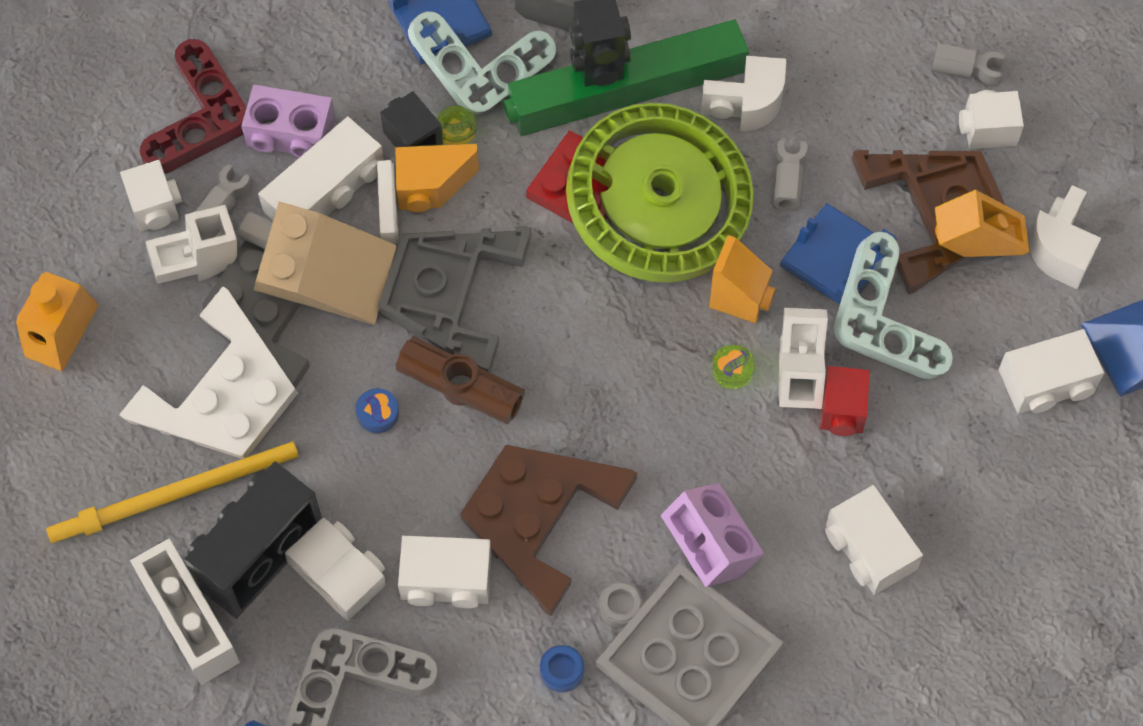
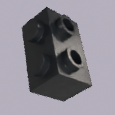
[569,0,631,87]

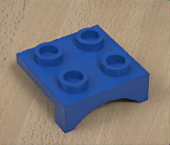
[388,0,492,65]
[780,203,897,305]

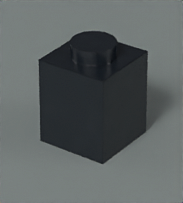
[380,91,444,147]

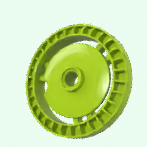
[566,103,754,283]

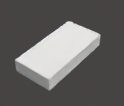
[377,160,399,252]

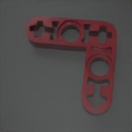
[139,39,246,174]

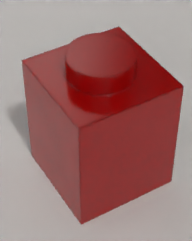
[820,366,870,436]

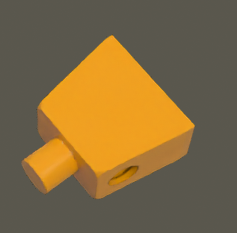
[16,272,99,372]

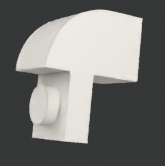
[701,56,786,132]
[1030,185,1101,289]
[146,205,237,284]
[779,308,828,409]

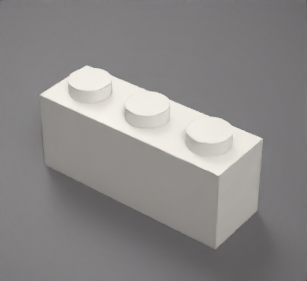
[258,116,384,221]
[130,538,240,685]

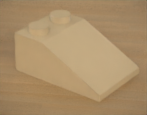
[253,201,397,325]

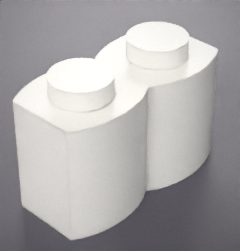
[285,518,386,621]

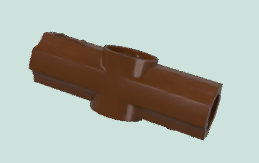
[396,336,525,425]

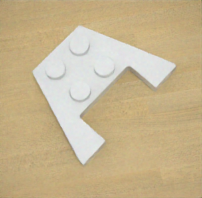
[119,287,298,459]

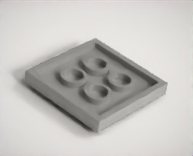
[596,563,784,726]

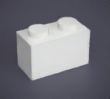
[998,329,1104,414]
[825,485,923,595]
[398,535,492,609]

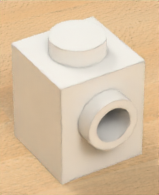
[959,90,1024,149]
[120,160,182,232]

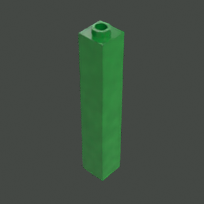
[503,19,749,136]

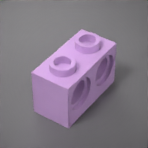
[241,84,336,158]
[661,483,764,588]

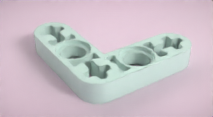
[408,12,556,115]
[834,232,953,380]

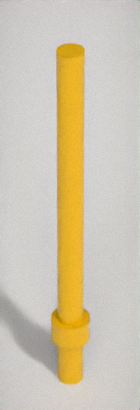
[46,441,299,544]

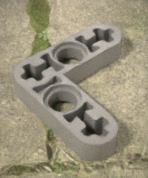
[285,628,439,726]

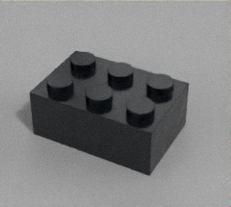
[184,461,322,619]

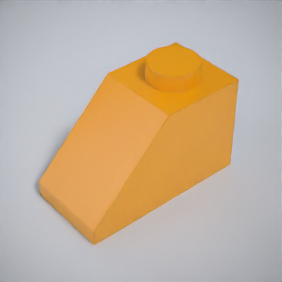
[395,144,479,212]
[935,190,1029,257]
[709,235,776,324]

